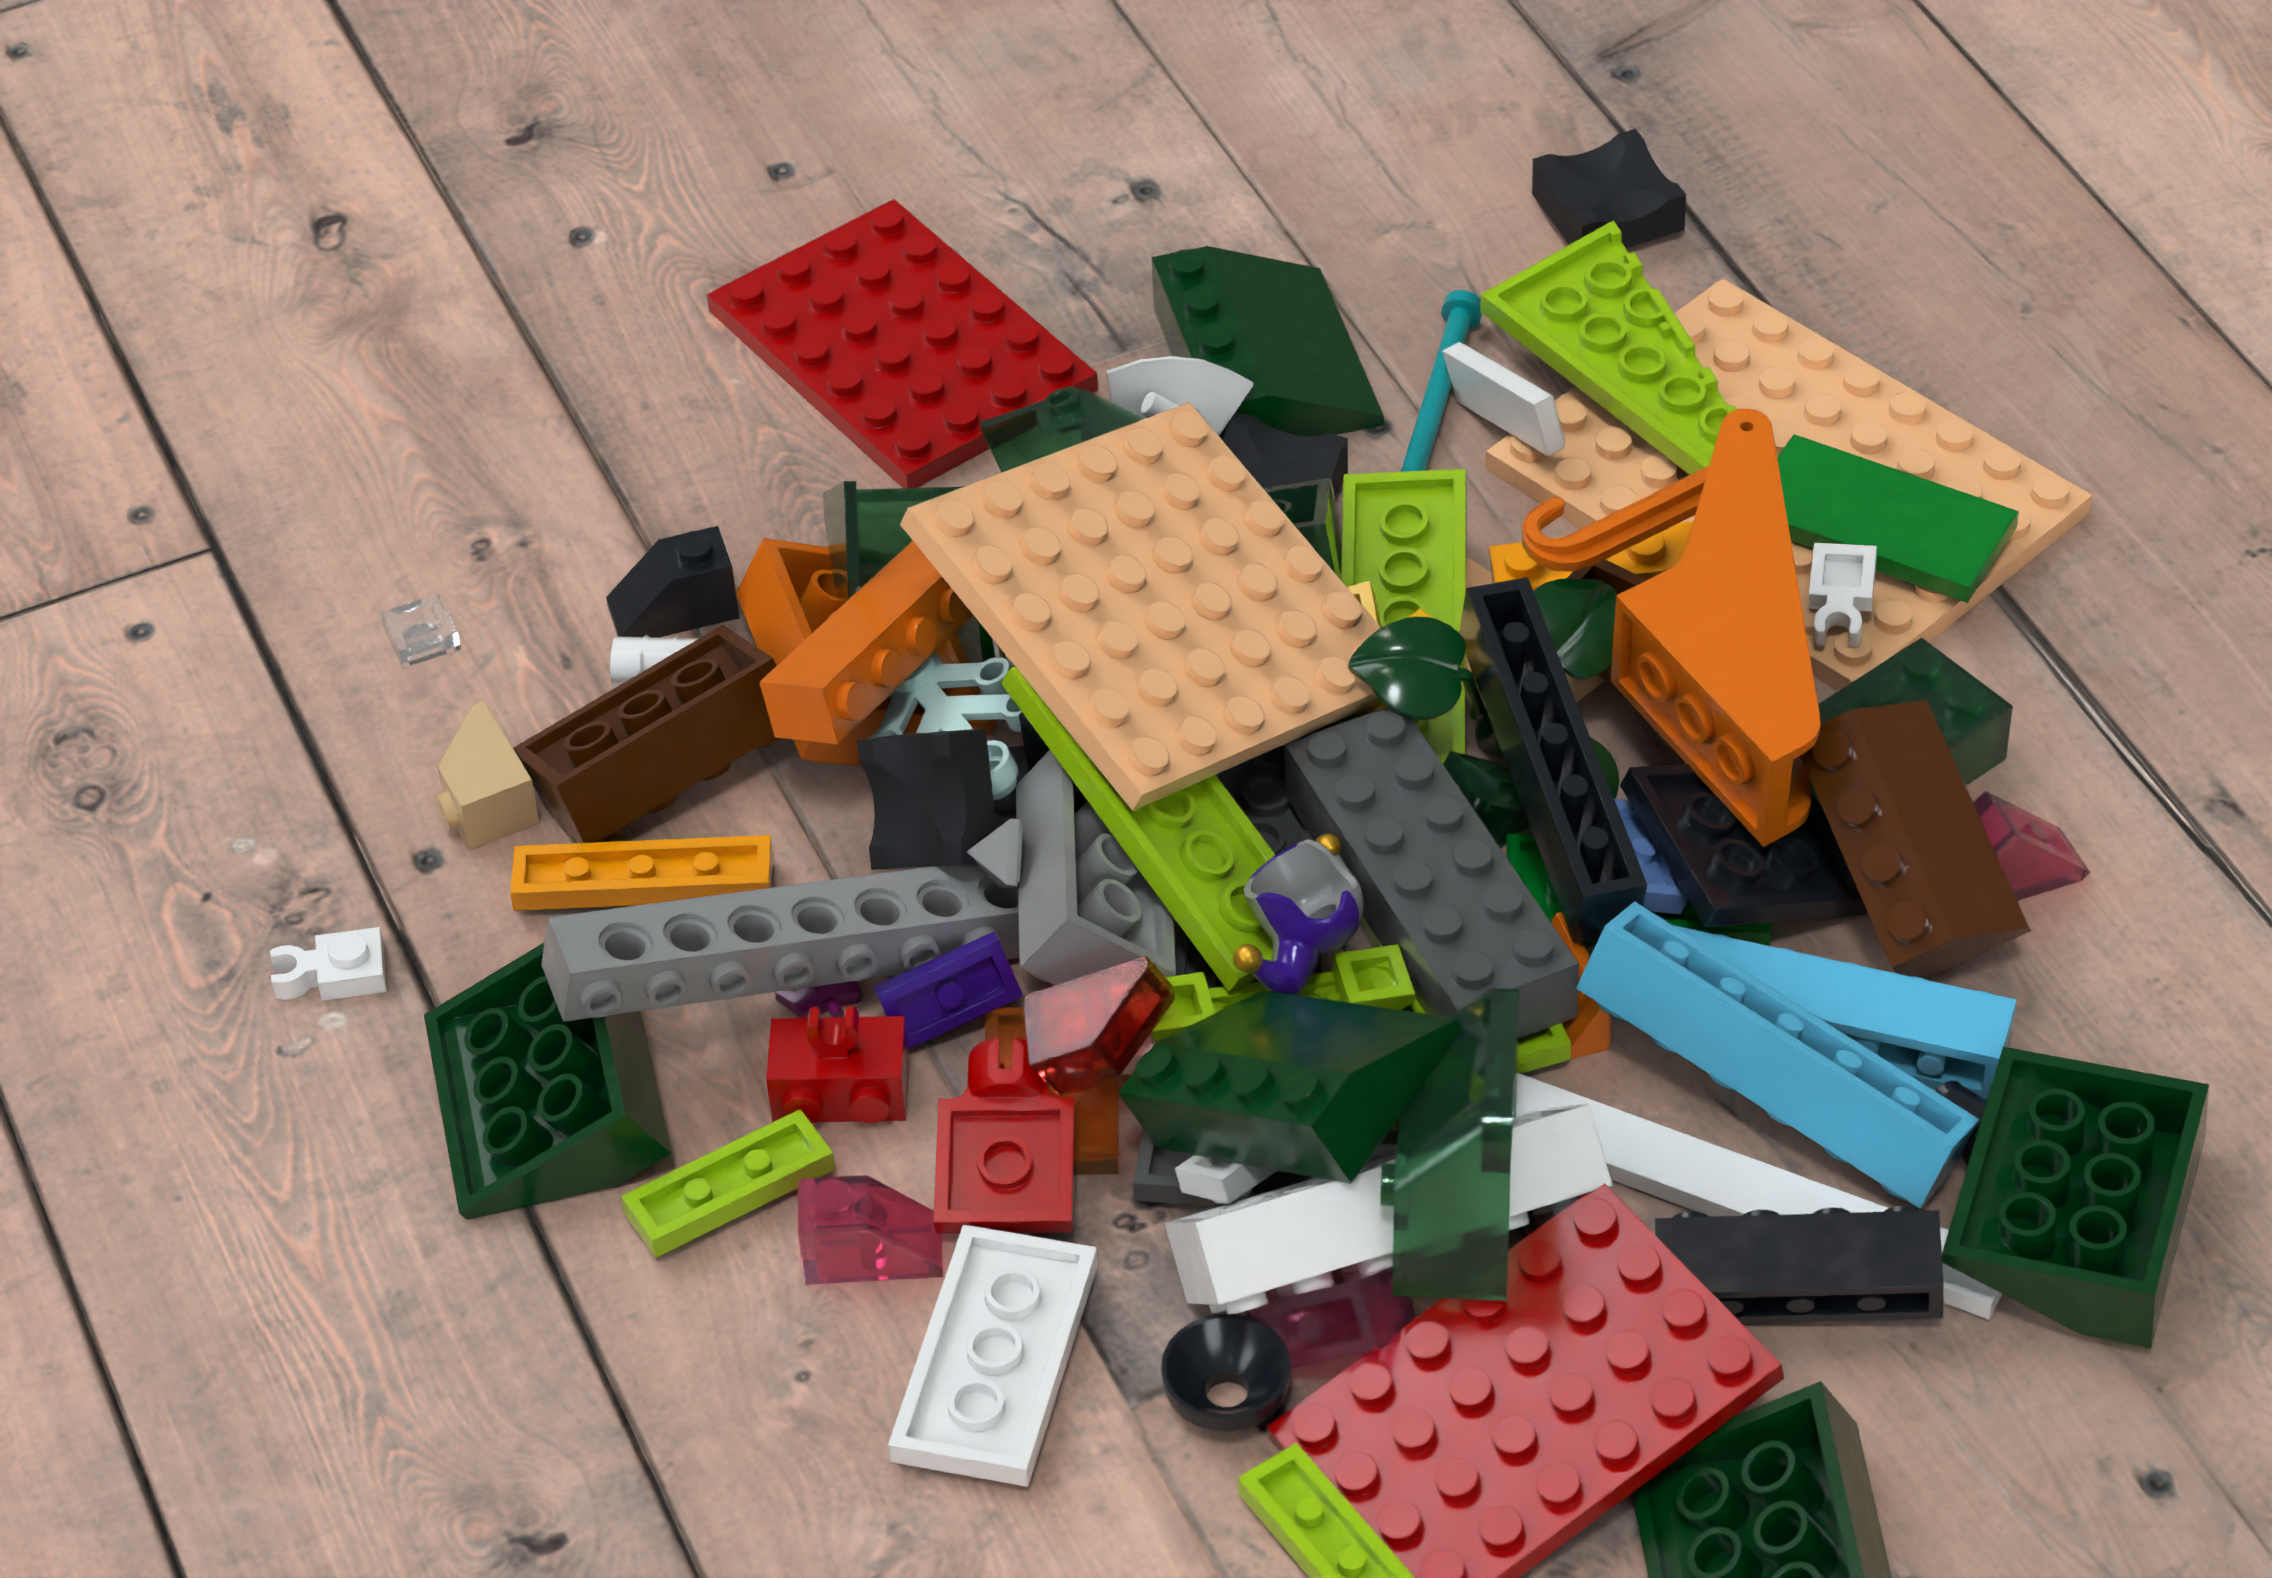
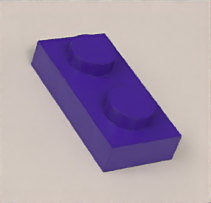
[873,931,1023,1049]

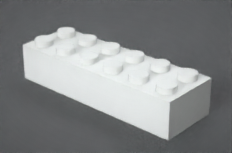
[1165,1104,1613,1314]

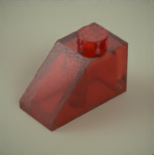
[1023,956,1176,1095]

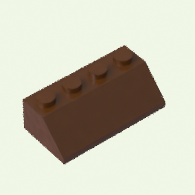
[513,625,781,843]
[1800,700,2031,980]

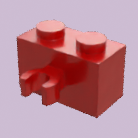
[766,1006,909,1123]

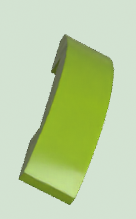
[1137,944,1415,1042]

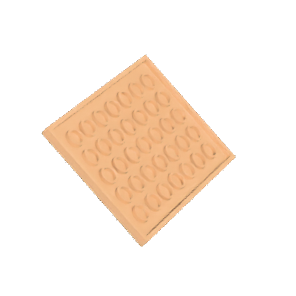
[1486,278,2093,702]

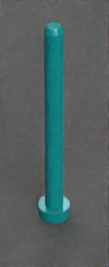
[1400,290,1482,472]

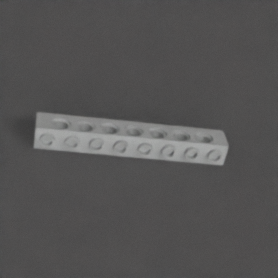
[541,863,1019,1022]

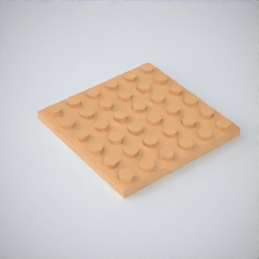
[900,402,1382,811]

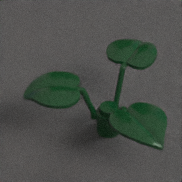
[1348,578,1619,802]

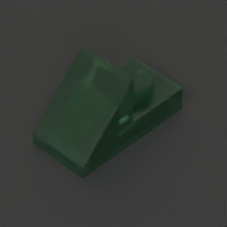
[1443,751,1529,849]

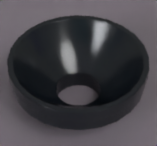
[1161,1314,1291,1432]

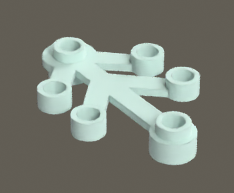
[869,653,1022,800]

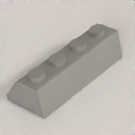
[1016,750,1176,995]

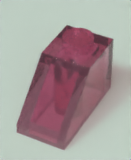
[1974,791,2090,901]
[798,1175,943,1285]
[1244,1263,1416,1368]

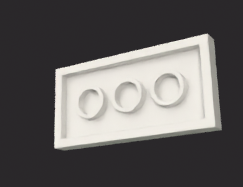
[888,1224,1098,1487]

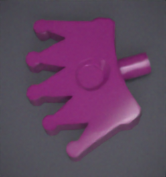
[775,981,862,1018]

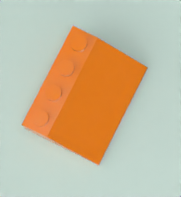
[736,538,996,766]

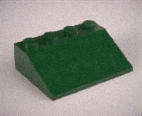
[1151,246,1384,440]
[424,943,672,1220]
[1118,990,1463,1184]
[1942,1047,2209,1348]
[1633,1381,1892,1578]

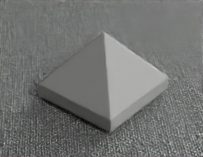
[967,819,1023,889]

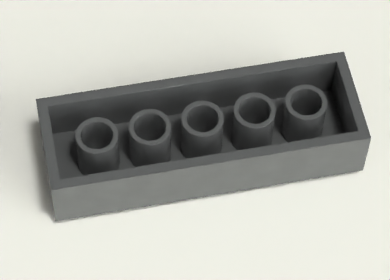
[1284,707,1579,1062]

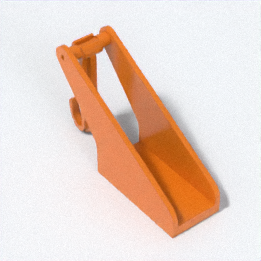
[1522,409,1821,847]

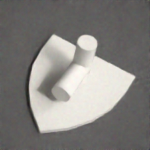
[1106,356,1254,436]

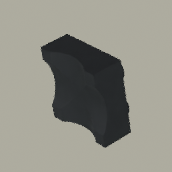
[1532,128,1686,248]
[1222,412,1348,544]
[857,728,997,870]

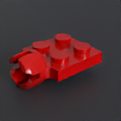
[933,1037,1076,1234]

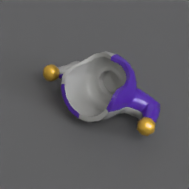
[1233,833,1364,995]

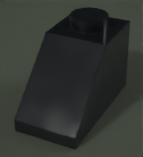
[606,526,739,638]

